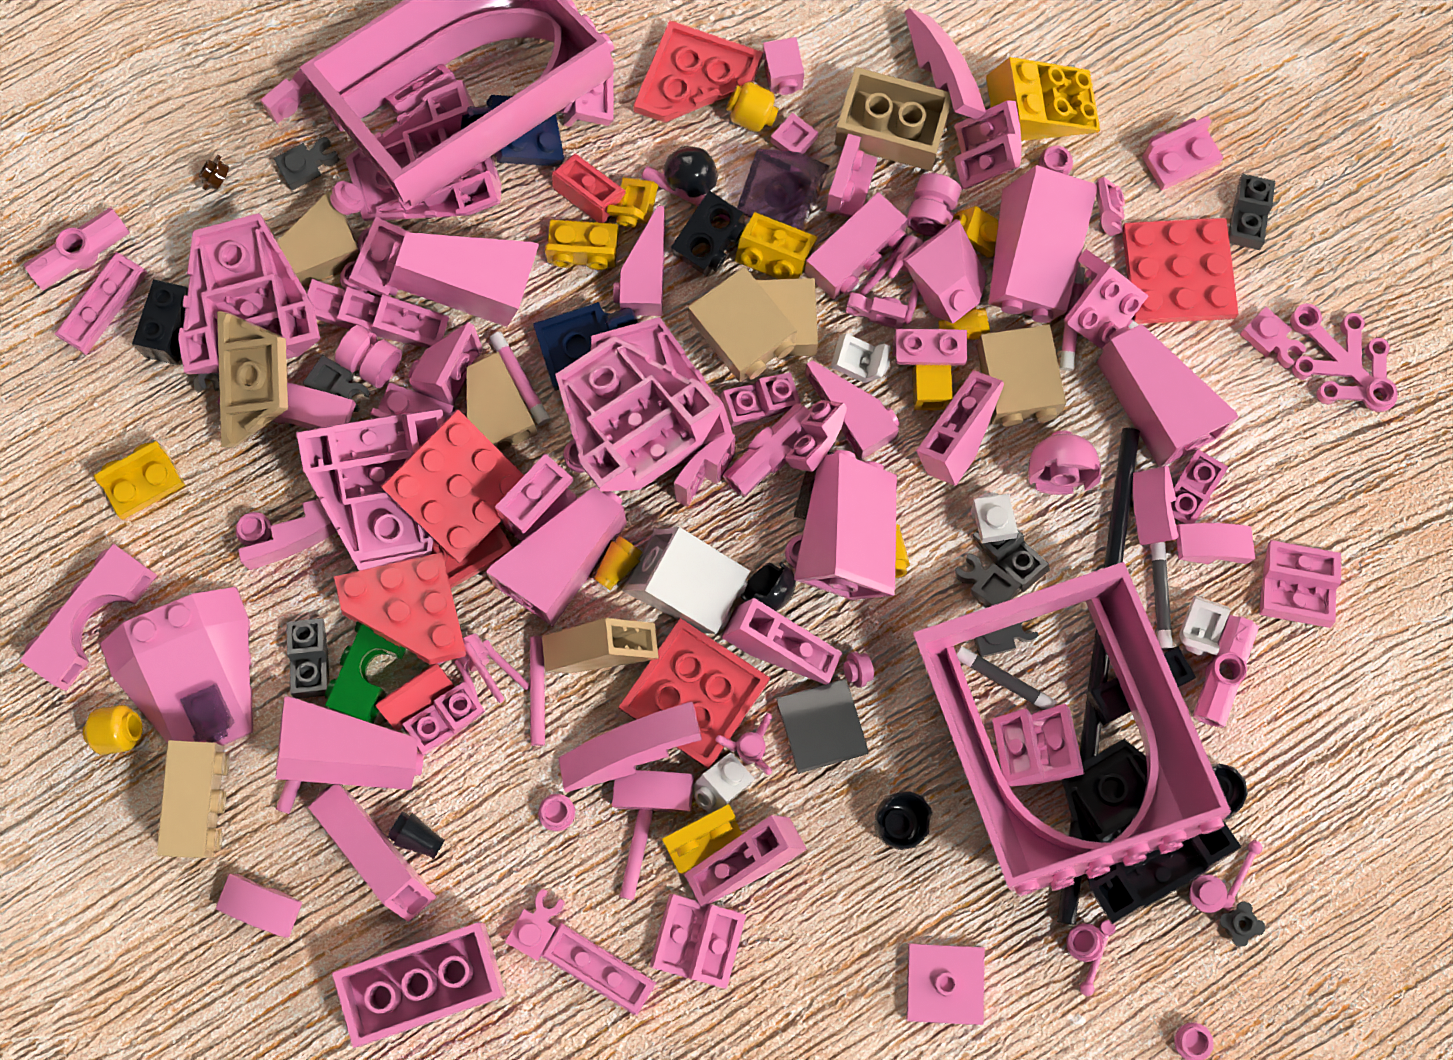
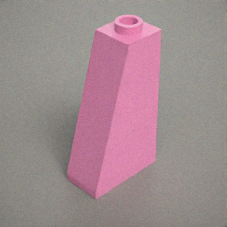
[275,697,423,790]
[308,784,437,922]

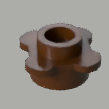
[199,155,229,190]

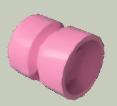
[907,173,962,237]
[335,325,402,388]

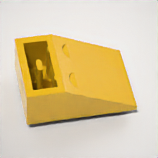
[986,57,1101,141]

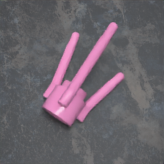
[860,236,925,325]
[455,633,530,703]
[716,713,772,775]

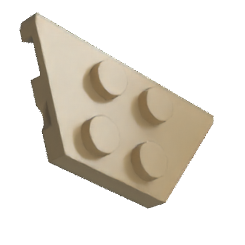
[217,311,288,448]

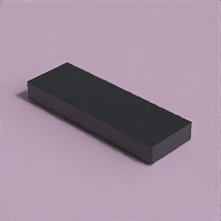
[1085,646,1196,726]

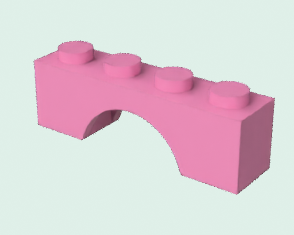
[20,544,158,691]

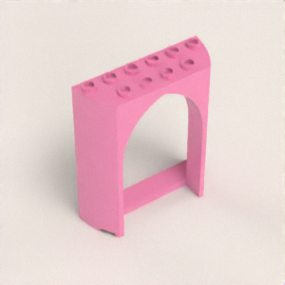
[299,0,614,212]
[913,562,1231,896]

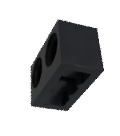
[670,190,746,277]
[132,279,188,365]

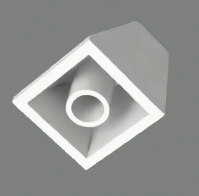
[622,527,750,634]

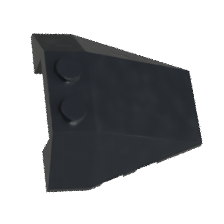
[1062,739,1241,925]

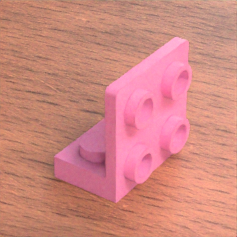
[1064,249,1149,350]

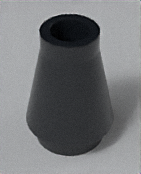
[387,811,445,859]

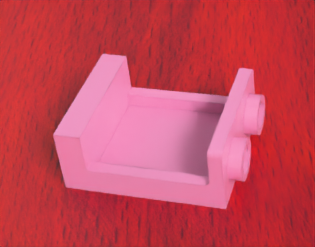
[495,454,577,542]

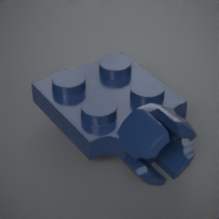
[461,95,565,166]
[533,302,638,391]

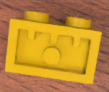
[735,212,817,279]
[545,220,619,270]
[93,441,186,520]
[662,804,742,874]

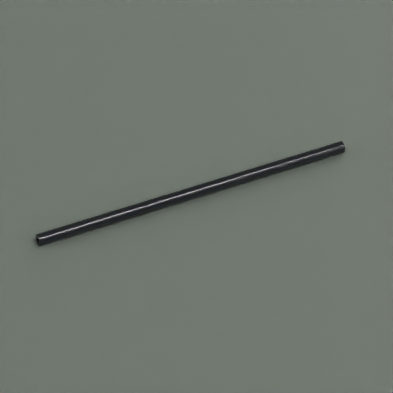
[1057,428,1140,925]

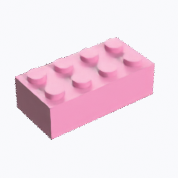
[332,922,507,1048]

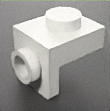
[830,333,891,383]
[971,492,1018,544]
[1179,595,1230,656]
[693,752,755,814]

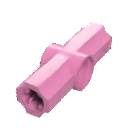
[23,207,130,291]
[723,403,809,498]
[1192,615,1259,728]

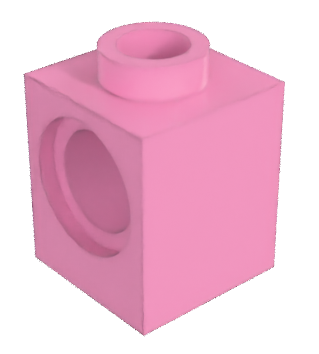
[763,37,804,95]

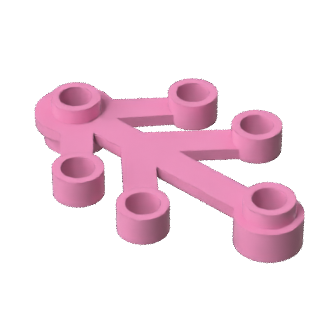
[1290,304,1398,412]

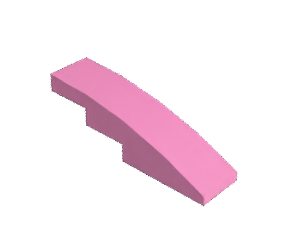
[905,8,986,120]
[307,279,449,348]
[217,382,356,430]
[238,499,337,570]
[559,701,702,792]

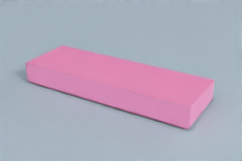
[55,252,148,355]
[541,923,656,1016]

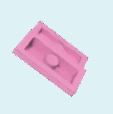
[954,101,1021,189]
[674,432,735,507]
[1259,540,1341,628]
[992,704,1084,786]
[649,894,746,989]

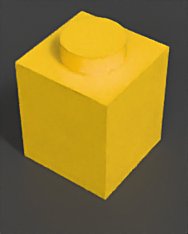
[912,365,953,410]

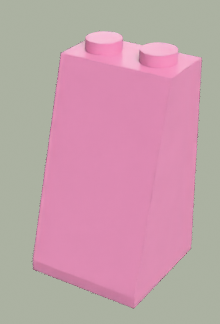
[989,165,1098,323]
[385,232,539,327]
[1096,324,1239,467]
[794,450,897,600]
[486,487,627,627]

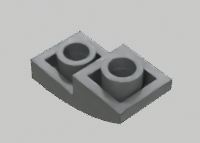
[1228,173,1276,250]
[973,530,1050,592]
[287,618,330,699]

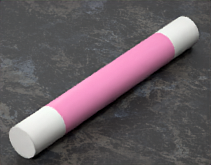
[1059,266,1085,371]
[489,332,550,426]

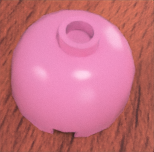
[1028,430,1102,495]

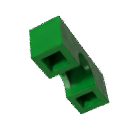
[325,621,406,724]

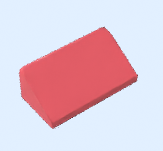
[552,153,625,223]
[376,663,455,730]

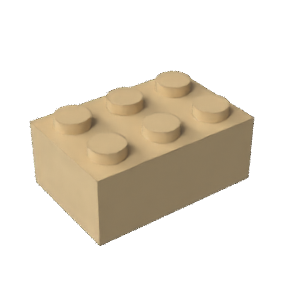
[834,67,952,171]
[157,740,230,858]

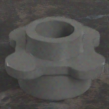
[1220,901,1265,947]

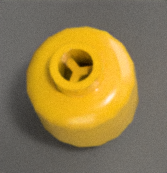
[726,82,779,132]
[83,705,143,755]

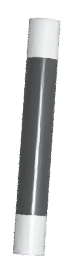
[1151,542,1173,650]
[957,646,1057,710]

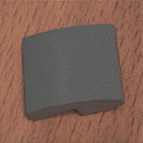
[776,679,868,774]

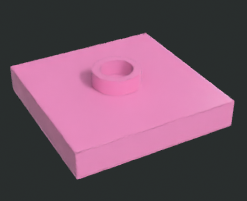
[906,944,985,1025]

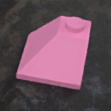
[903,219,987,324]
[409,322,483,406]

